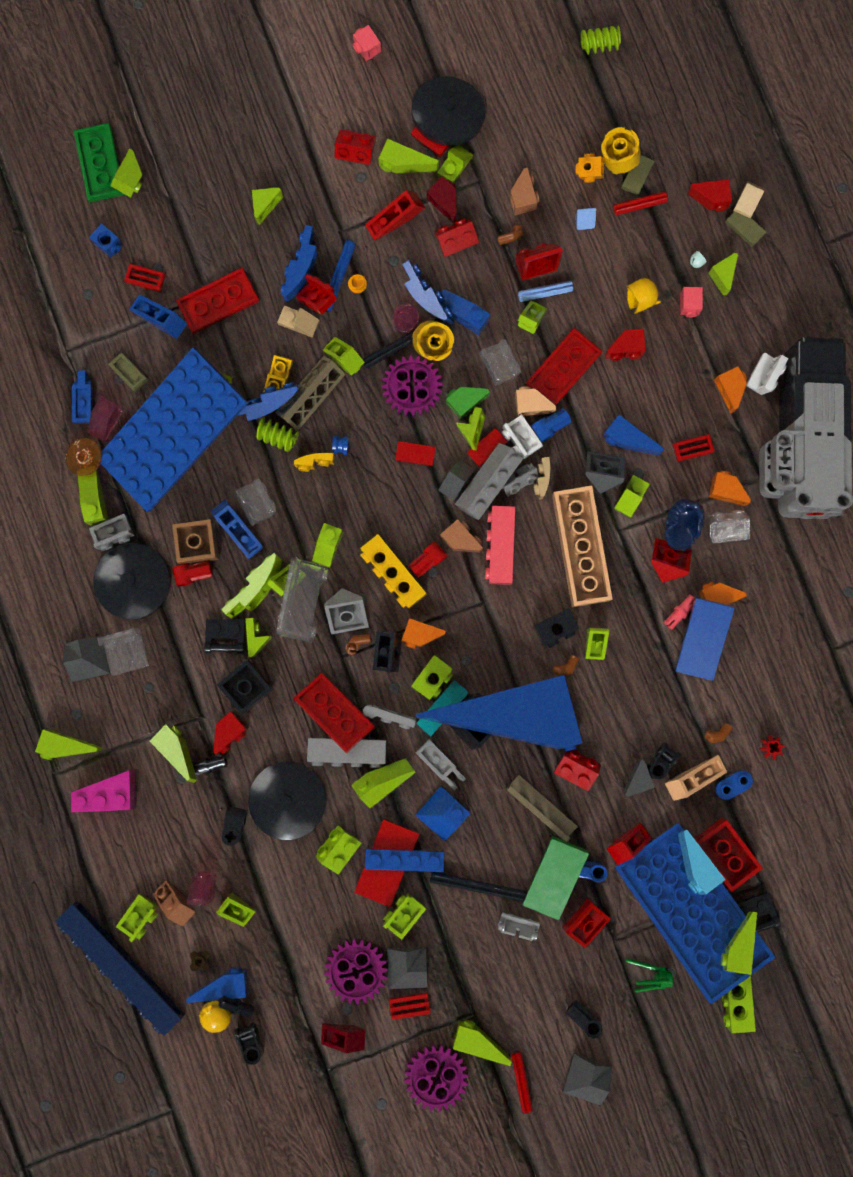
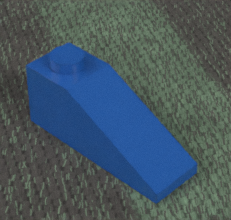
[441,289,490,336]
[129,294,187,339]
[603,415,664,456]
[211,499,264,559]
[186,967,249,1003]

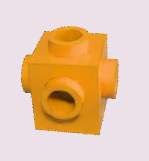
[576,154,604,183]

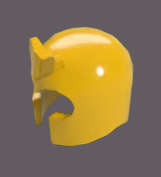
[626,278,661,314]
[199,1000,232,1033]

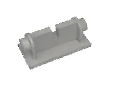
[502,463,539,497]
[498,912,540,941]

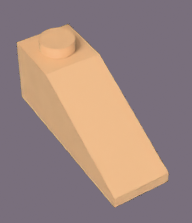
[665,755,727,801]

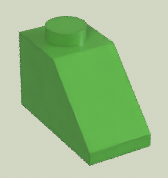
[446,387,490,420]

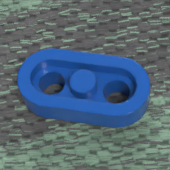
[715,770,753,800]

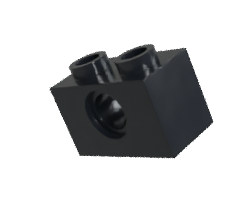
[533,608,579,648]
[373,631,402,672]

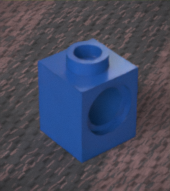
[89,223,123,258]

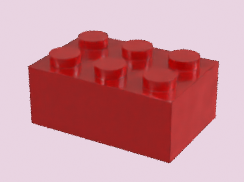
[694,818,763,892]

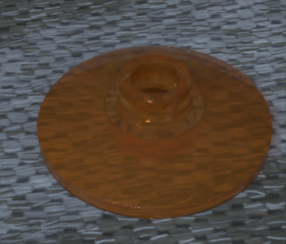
[65,438,102,476]

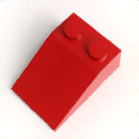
[515,243,563,281]

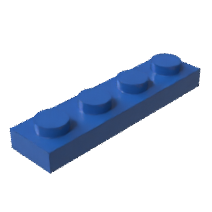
[365,848,444,872]

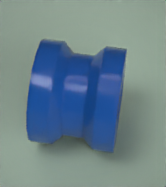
[332,435,349,455]

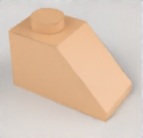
[515,386,556,417]

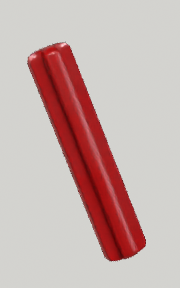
[613,192,668,215]
[511,1052,533,1113]

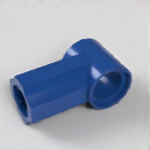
[531,408,572,443]
[579,860,607,882]

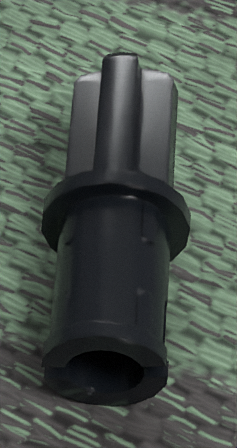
[193,755,228,775]
[218,996,254,1018]

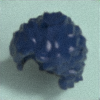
[664,499,705,552]

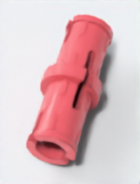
[663,594,695,630]

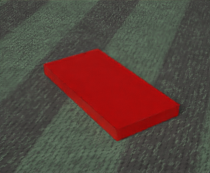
[176,267,260,334]
[525,328,603,405]
[293,673,375,754]
[354,819,420,907]

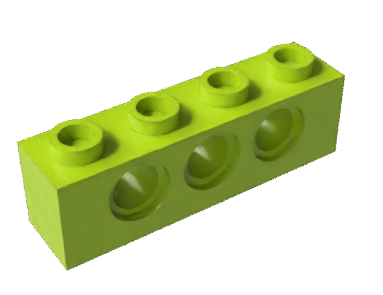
[721,976,756,1033]

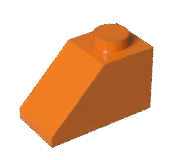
[714,366,747,414]
[708,471,751,506]
[699,581,747,605]
[402,618,446,649]

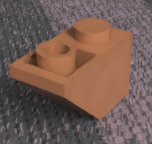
[510,168,539,215]
[440,519,483,553]
[153,880,196,927]

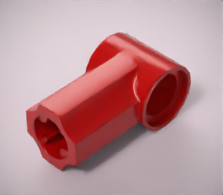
[408,541,448,578]
[172,561,213,587]

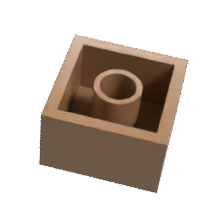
[172,519,219,565]

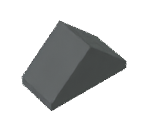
[438,459,475,501]
[622,759,655,797]

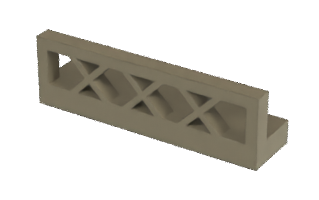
[275,356,346,431]
[506,774,578,842]

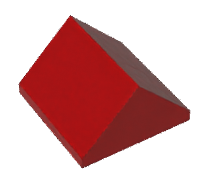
[562,898,611,948]

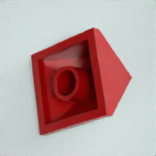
[651,538,692,583]

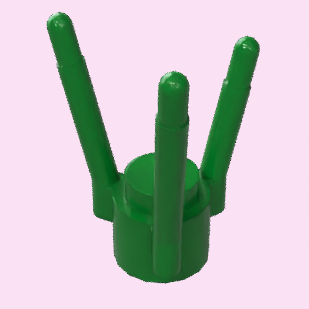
[625,958,673,993]

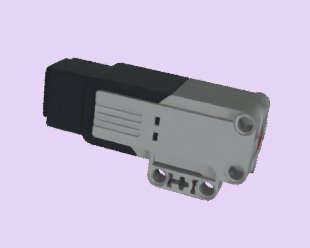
[759,337,853,519]

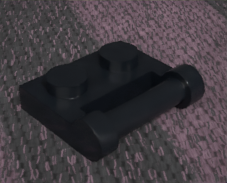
[204,619,245,654]
[737,892,781,932]

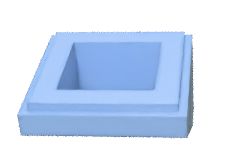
[575,208,596,230]

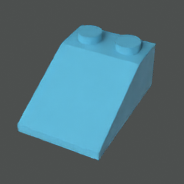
[678,830,725,895]

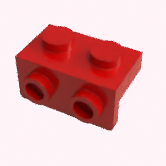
[334,129,376,165]
[434,218,479,257]
[296,274,337,315]
[554,749,601,791]

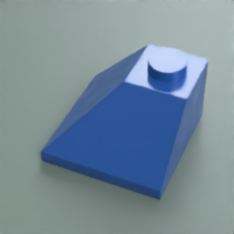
[416,786,471,841]

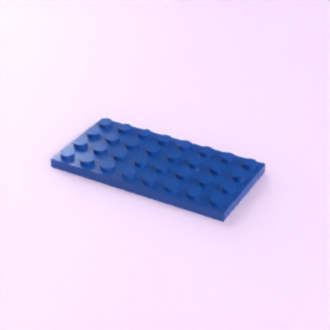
[96,347,249,512]
[614,823,776,1004]

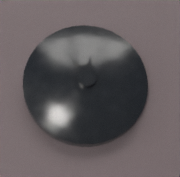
[411,76,486,146]
[93,543,171,619]
[248,761,326,840]

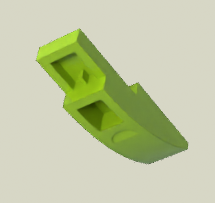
[221,553,283,619]

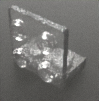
[97,628,149,676]

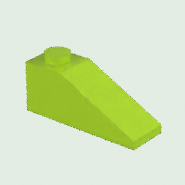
[378,139,439,173]
[77,466,109,526]
[150,724,197,783]
[35,729,103,760]
[351,758,416,808]
[721,912,757,975]
[453,1020,512,1066]

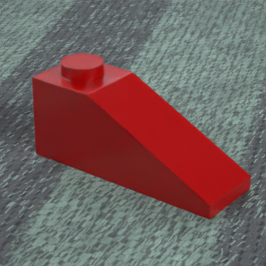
[365,190,425,241]

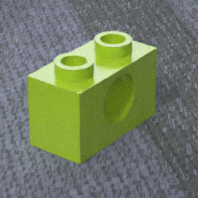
[411,655,454,700]

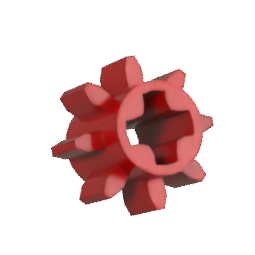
[759,735,785,760]

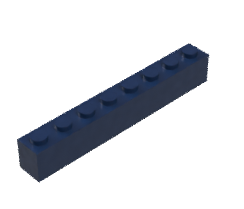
[56,901,185,1036]

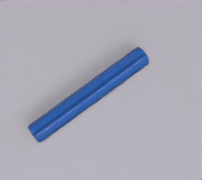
[327,240,355,311]

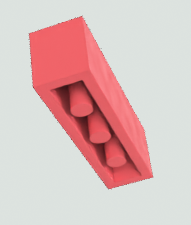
[485,506,515,585]

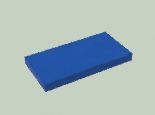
[675,597,735,681]

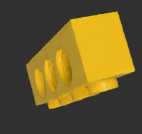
[360,534,427,609]

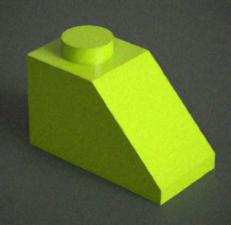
[111,149,143,198]
[323,337,365,376]
[312,523,344,568]

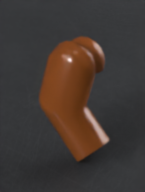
[498,225,524,245]
[345,634,371,655]
[553,655,579,676]
[704,722,733,743]

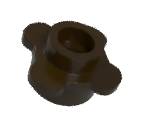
[190,951,209,971]

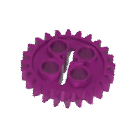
[381,355,443,417]
[324,938,388,1005]
[404,1043,469,1112]

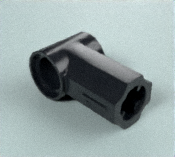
[565,1000,603,1039]

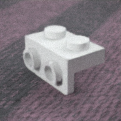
[746,353,788,395]
[502,415,543,459]

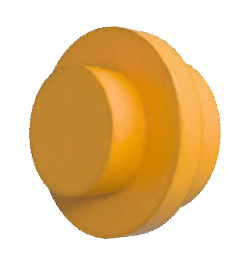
[348,274,367,293]

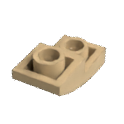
[533,457,550,500]

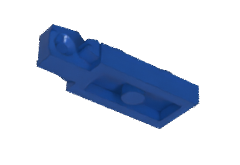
[72,370,93,423]

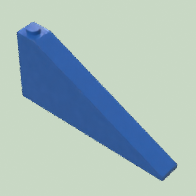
[416,675,582,751]

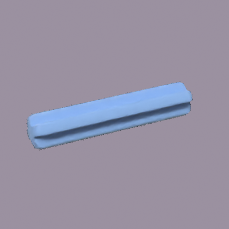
[518,281,573,302]

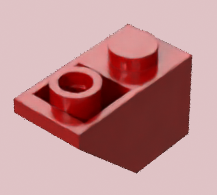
[605,329,646,361]
[213,711,248,755]

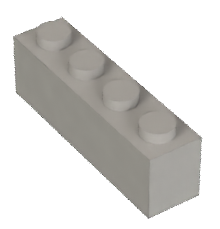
[455,443,523,520]
[307,738,387,768]

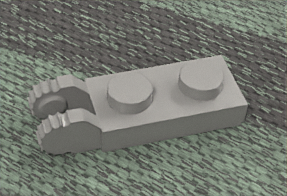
[362,704,417,729]
[416,739,466,790]

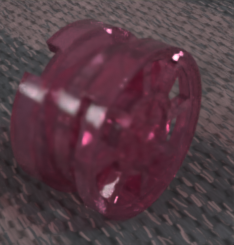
[393,304,419,334]

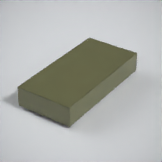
[621,155,654,196]
[725,212,766,247]
[108,352,148,392]

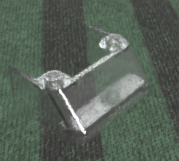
[276,558,328,643]

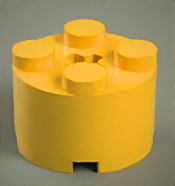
[601,127,641,174]
[412,320,454,361]

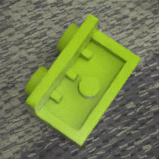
[315,825,362,875]
[116,893,159,942]
[383,893,427,940]

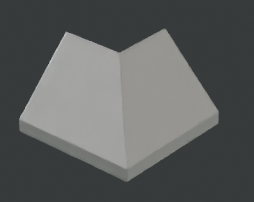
[324,588,369,634]

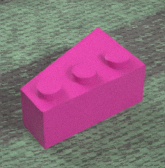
[71,769,136,812]

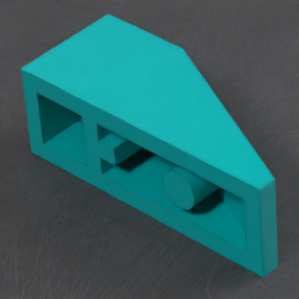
[416,680,469,736]

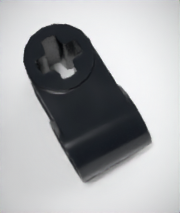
[647,742,681,779]
[222,806,248,846]
[235,1022,264,1065]

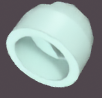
[690,251,707,268]

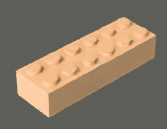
[552,486,613,607]

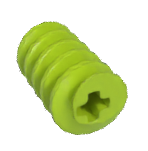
[581,25,621,55]
[256,417,299,452]

